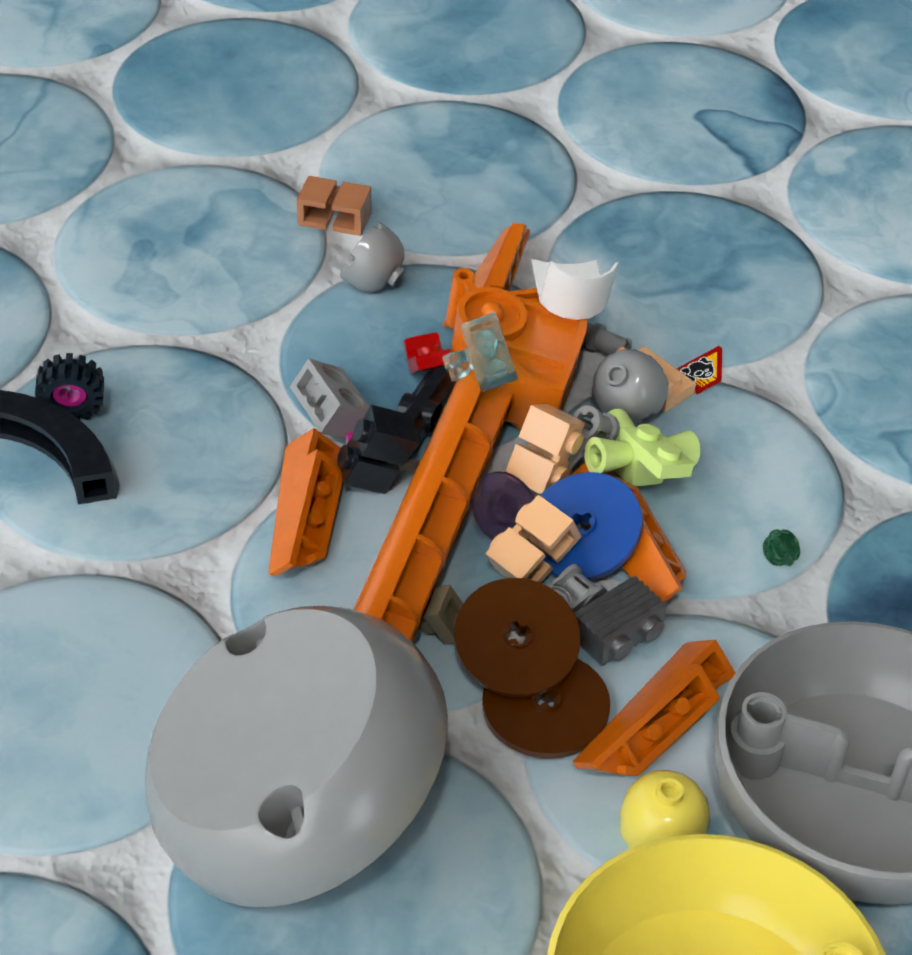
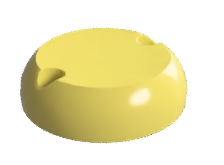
[547,834,886,955]

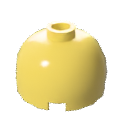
[620,770,710,848]

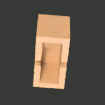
[504,404,585,494]
[485,495,581,583]

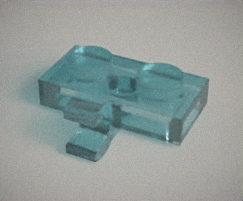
[442,312,518,392]

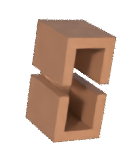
[297,175,372,236]

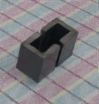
[337,405,419,494]

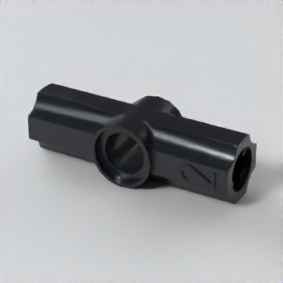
[397,367,456,458]

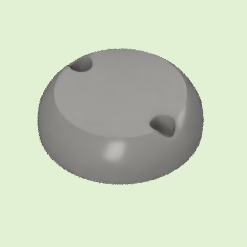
[145,606,448,908]
[715,621,912,904]

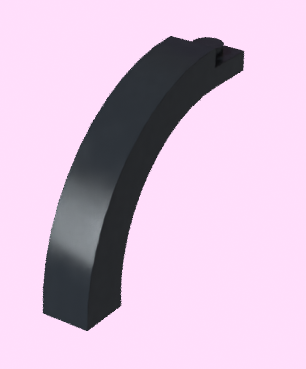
[0,390,117,505]

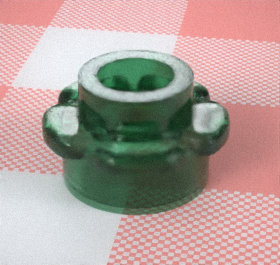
[763,529,800,566]

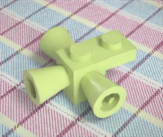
[584,409,700,486]

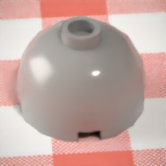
[340,222,405,293]
[592,349,669,425]

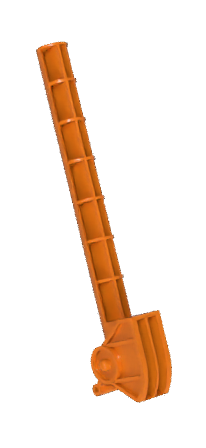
[353,268,587,643]

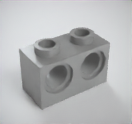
[290,358,370,439]

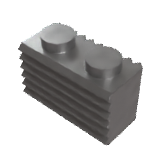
[574,576,667,666]

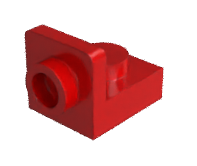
[403,332,453,374]

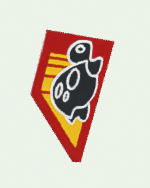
[677,346,722,395]

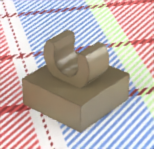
[419,585,463,644]

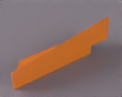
[443,222,530,328]
[268,428,343,576]
[570,463,687,603]
[573,640,735,776]

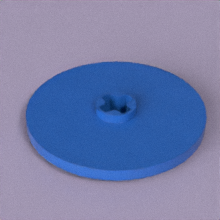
[527,472,643,581]

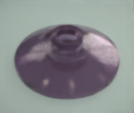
[471,471,534,540]

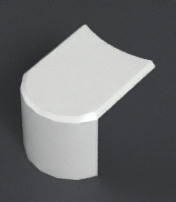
[531,259,619,320]

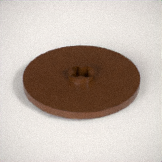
[454,578,581,698]
[482,658,610,758]

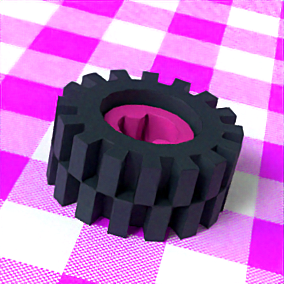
[35,353,104,420]

